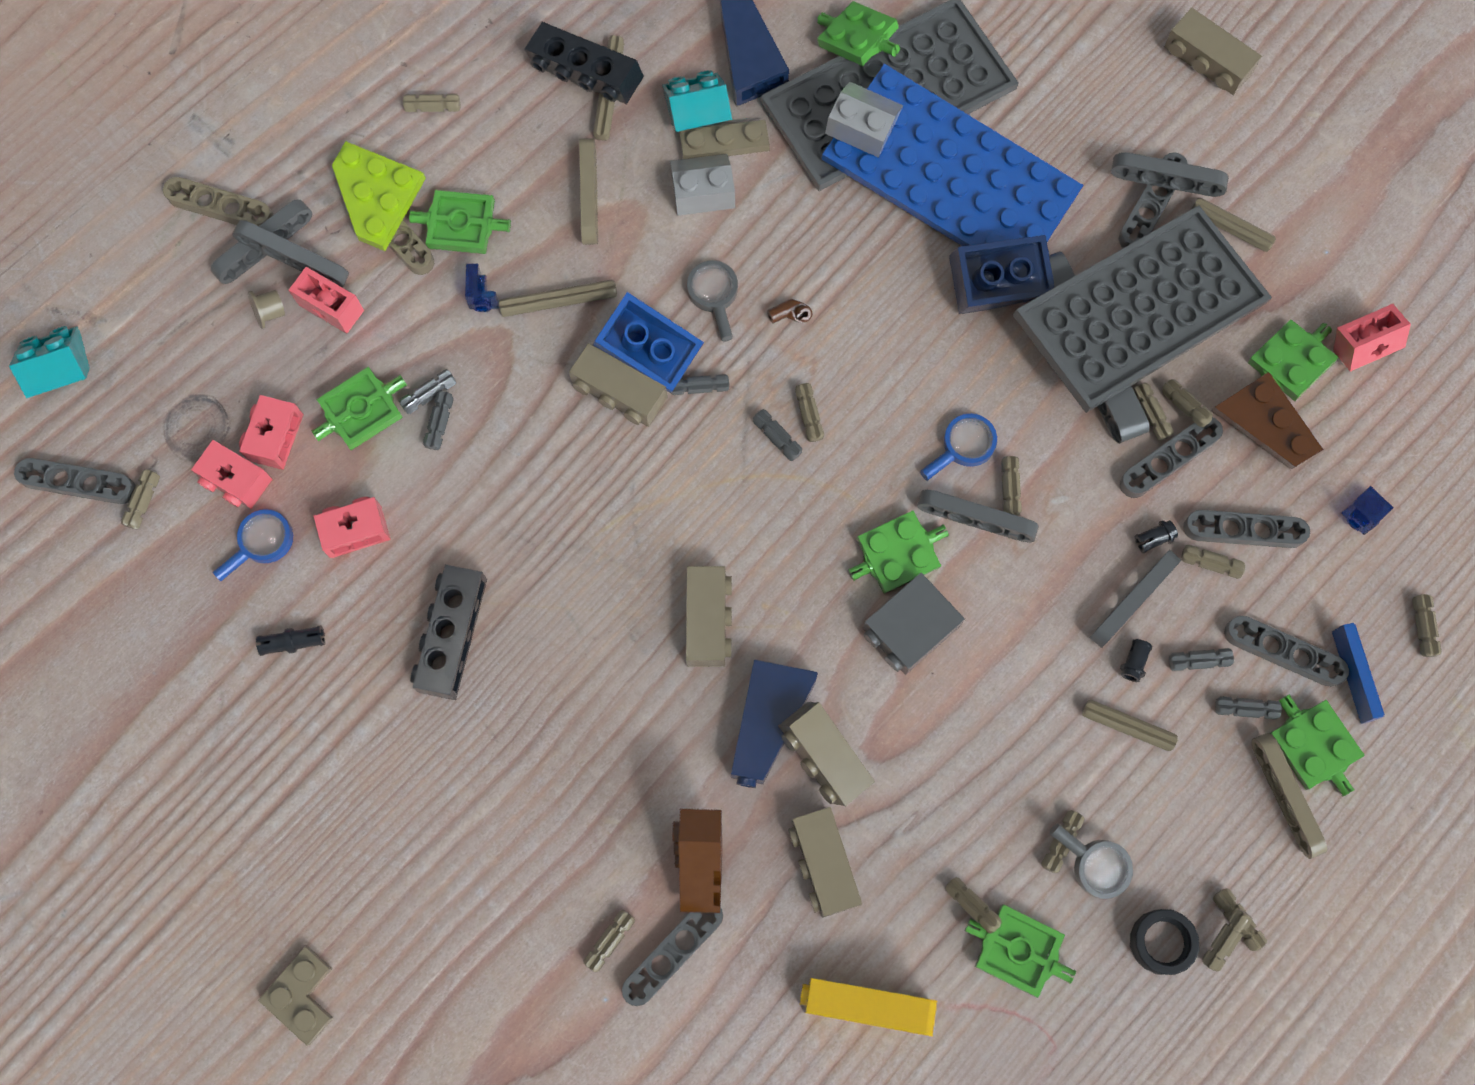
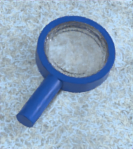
[920,414,997,481]
[212,509,294,581]

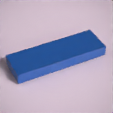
[1332,623,1385,724]

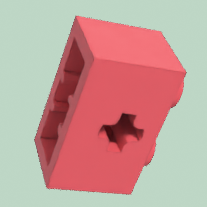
[288,267,364,334]
[1333,304,1411,372]
[239,395,303,470]
[191,440,272,509]
[313,497,391,558]

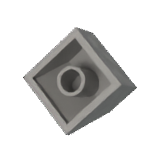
[825,81,903,158]
[670,154,735,216]

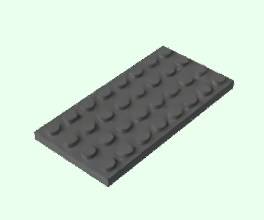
[761,0,1019,191]
[1013,205,1272,413]

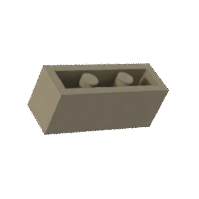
[1164,7,1262,95]
[569,343,668,427]
[686,566,732,667]
[778,702,875,806]
[788,807,862,918]

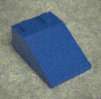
[593,292,704,393]

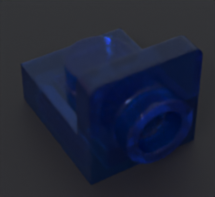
[465,264,499,312]
[1341,486,1394,535]

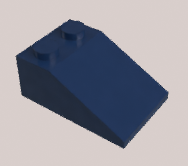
[949,235,1055,314]

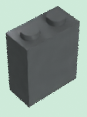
[863,572,965,675]

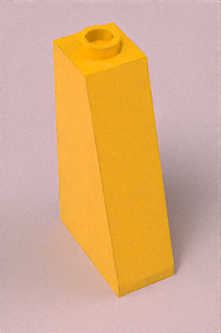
[799,978,937,1037]

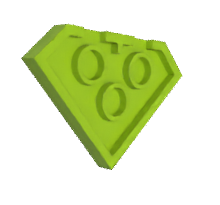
[332,141,426,251]

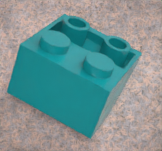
[662,70,732,132]
[9,326,90,399]

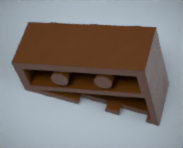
[1211,372,1324,469]
[672,809,723,913]

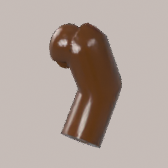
[767,299,813,324]

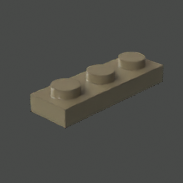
[680,120,770,159]

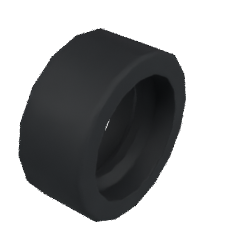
[1130,909,1199,975]

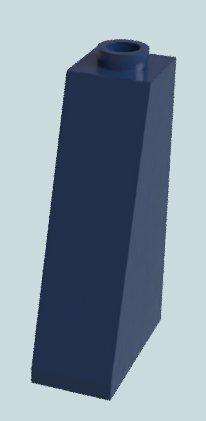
[720,0,789,106]
[731,660,818,788]

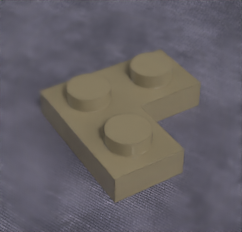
[258,947,333,1046]

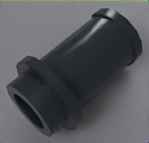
[1134,520,1178,553]
[1120,639,1153,682]

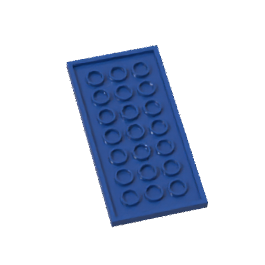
[821,64,1084,246]

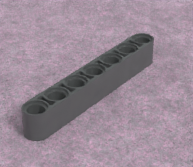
[1049,251,1149,444]

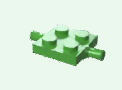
[817,1,900,66]
[409,190,511,254]
[1248,319,1339,401]
[311,367,407,450]
[848,510,949,594]
[1271,694,1365,797]
[965,904,1076,998]

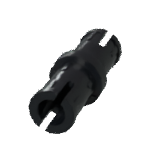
[256,625,325,656]

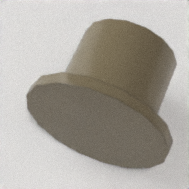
[248,290,285,329]

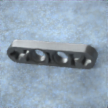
[1111,152,1229,197]
[1118,152,1188,248]
[211,199,313,284]
[232,220,349,288]
[1120,417,1223,498]
[14,458,136,504]
[917,489,1039,543]
[1183,510,1310,548]
[1089,550,1182,648]
[1224,616,1349,687]
[622,909,723,1006]

